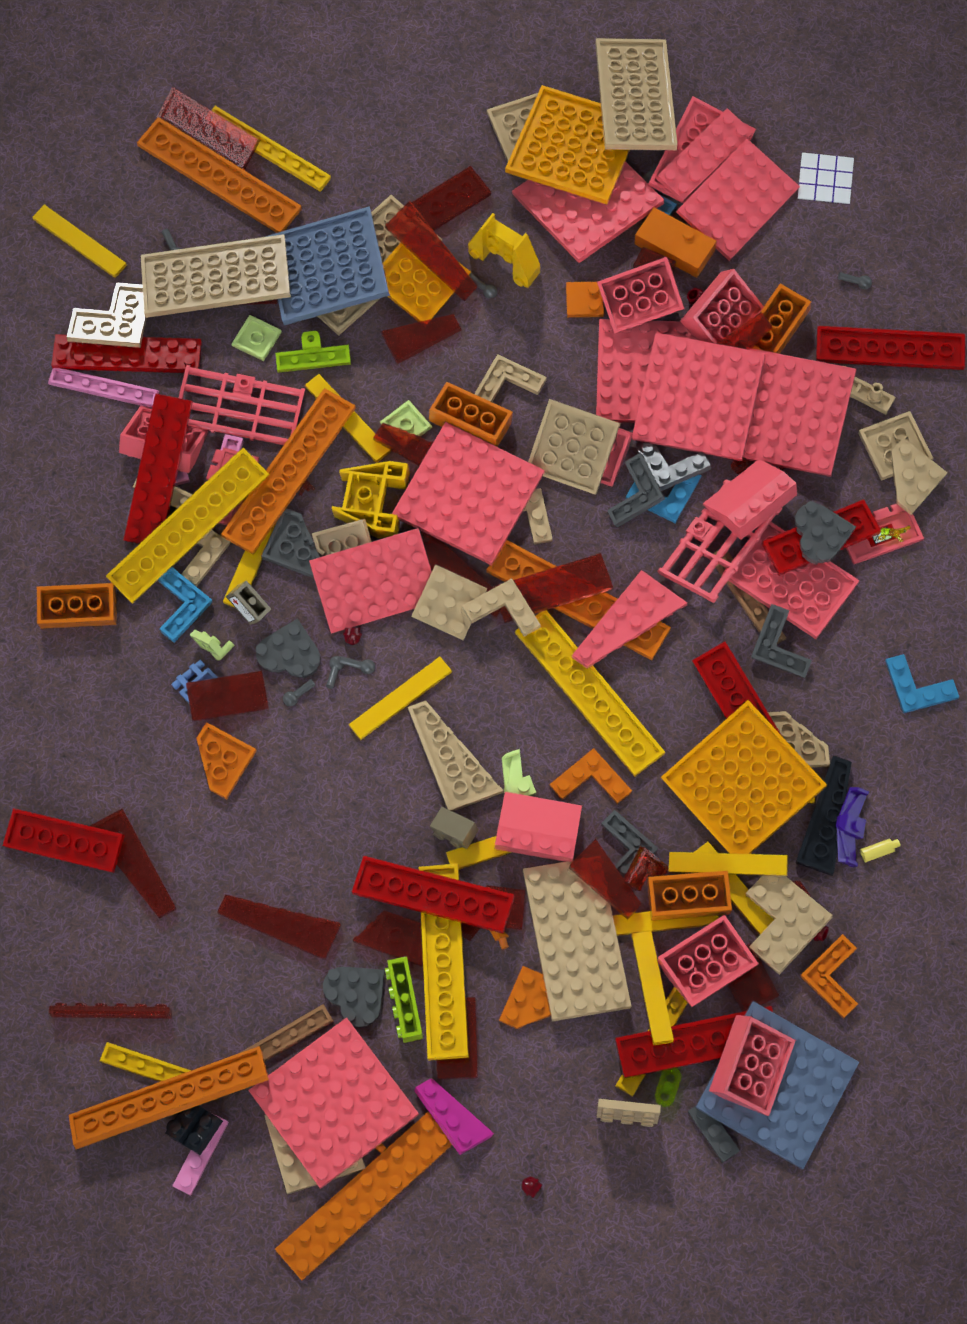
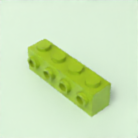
[385,957,423,1043]

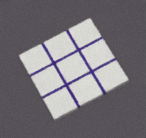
[797,153,854,204]

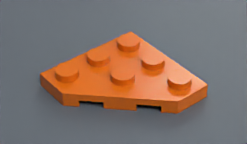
[196,722,257,800]
[499,966,551,1029]

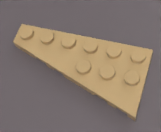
[408,701,504,812]

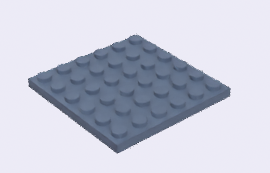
[266,206,390,325]
[695,1001,859,1169]

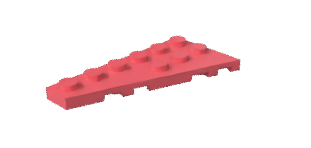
[572,570,687,669]

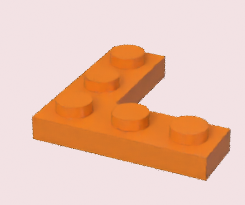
[550,748,632,804]
[800,934,858,1019]

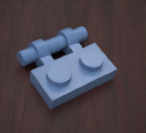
[171,660,221,708]

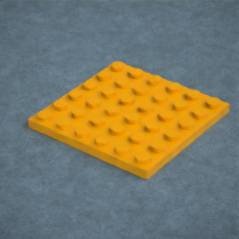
[505,85,630,204]
[661,700,827,854]

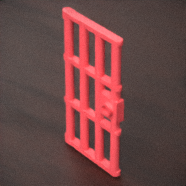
[178,365,305,446]
[657,479,782,603]

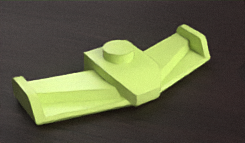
[502,749,536,796]

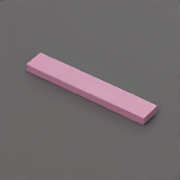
[48,368,159,408]

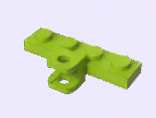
[275,331,351,373]

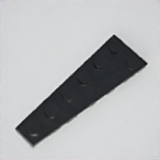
[796,755,852,876]

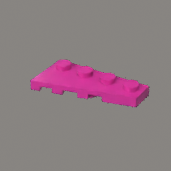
[414,1078,494,1155]

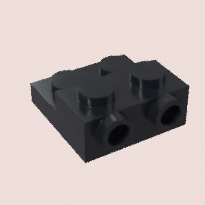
[165,1105,223,1155]

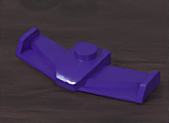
[836,787,869,867]

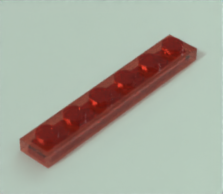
[49,1003,172,1019]

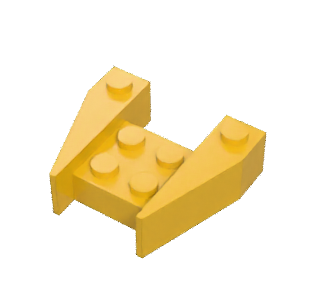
[468,213,540,288]
[332,461,410,539]

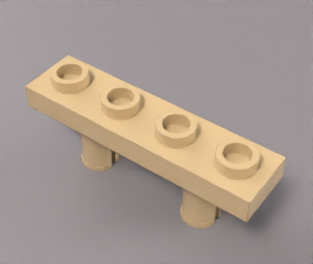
[845,366,895,415]

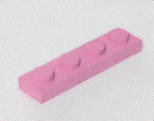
[173,1114,229,1196]

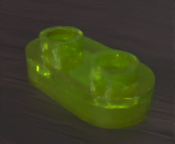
[655,1068,681,1107]

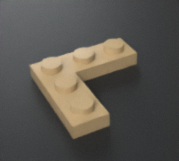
[475,354,547,402]
[523,488,553,545]
[181,530,230,587]
[462,579,541,636]

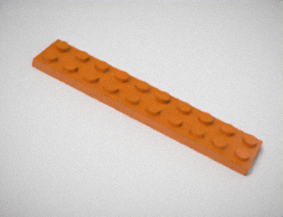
[137,117,302,233]
[221,388,356,555]
[486,540,671,661]
[69,1046,269,1149]
[275,1111,452,1281]

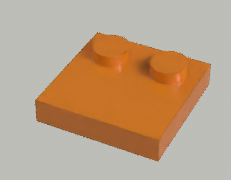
[566,282,604,318]

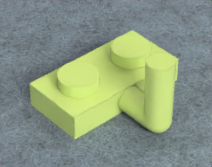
[190,630,234,661]

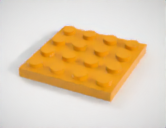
[383,226,471,327]

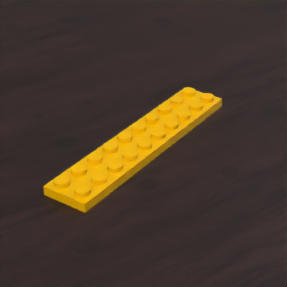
[106,448,269,604]
[515,609,665,777]
[419,864,469,1061]

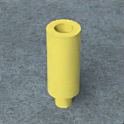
[860,839,900,862]

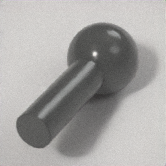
[162,229,180,251]
[838,272,872,289]
[466,273,498,298]
[326,656,344,689]
[339,656,375,674]
[283,679,316,706]

